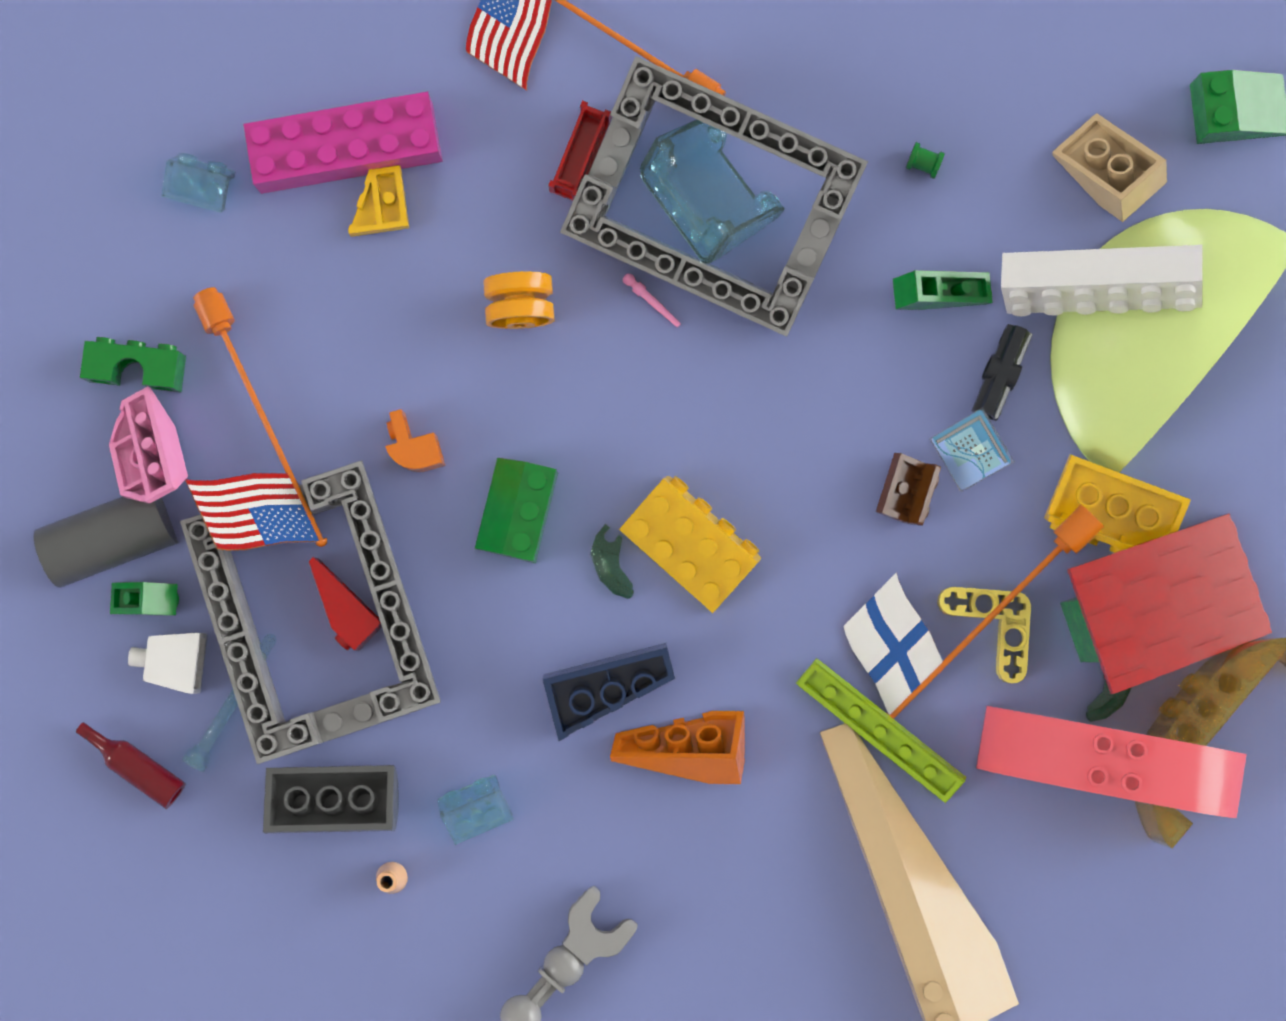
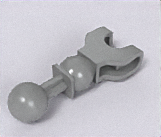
[500,886,638,1021]

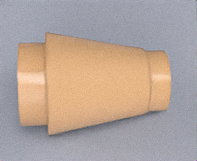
[376,862,408,894]

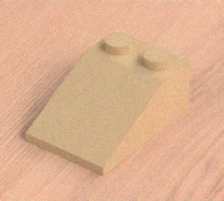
[1052,113,1167,222]

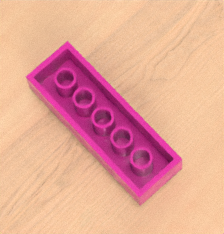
[243,91,443,194]

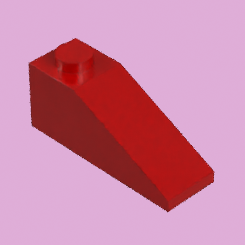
[309,557,382,651]

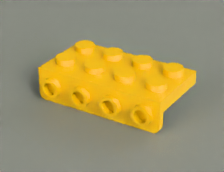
[1044,454,1191,553]
[619,476,761,613]

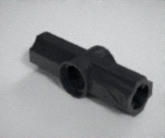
[971,324,1033,421]

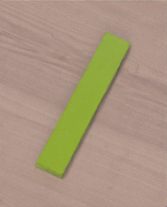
[796,658,966,803]

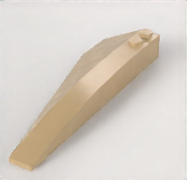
[820,723,1019,1021]

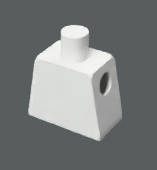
[128,633,207,694]

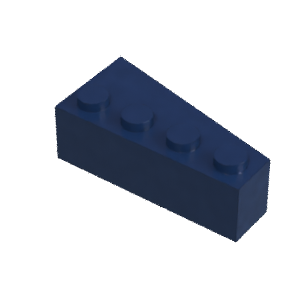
[542,643,675,741]

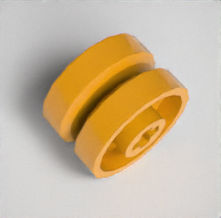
[483,271,555,329]

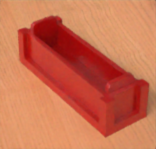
[548,100,612,201]

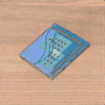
[929,407,1014,492]

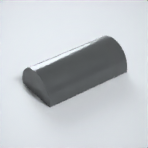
[33,497,178,588]
[263,765,399,834]

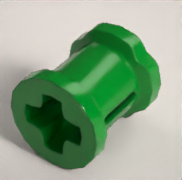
[905,142,945,179]

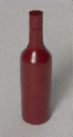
[76,722,186,809]

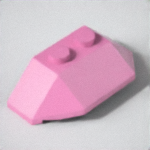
[109,386,188,504]

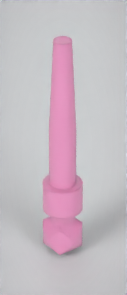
[623,273,681,328]

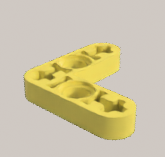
[937,587,1031,683]

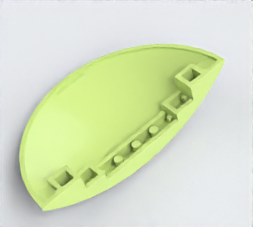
[1050,209,1286,473]

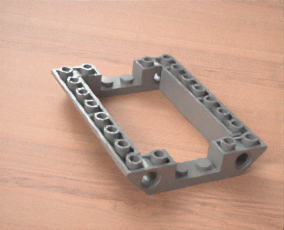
[560,56,868,337]
[180,460,441,764]

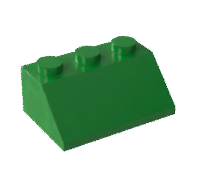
[475,458,558,564]

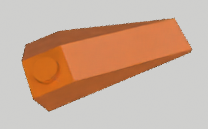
[610,711,745,784]

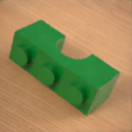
[80,337,186,392]

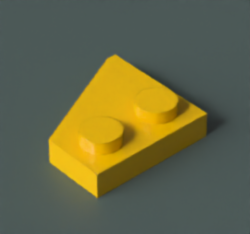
[348,165,409,237]

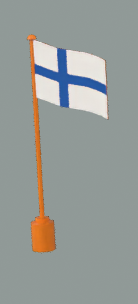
[843,504,1104,719]

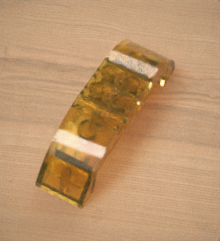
[1135,638,1286,849]

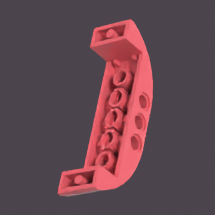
[976,706,1247,818]

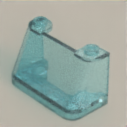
[640,119,784,264]

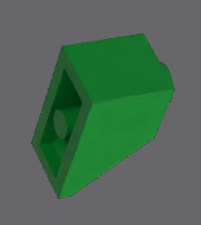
[110,582,179,616]

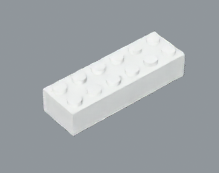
[1001,245,1202,317]

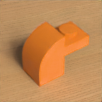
[385,409,446,472]

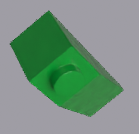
[893,270,993,310]

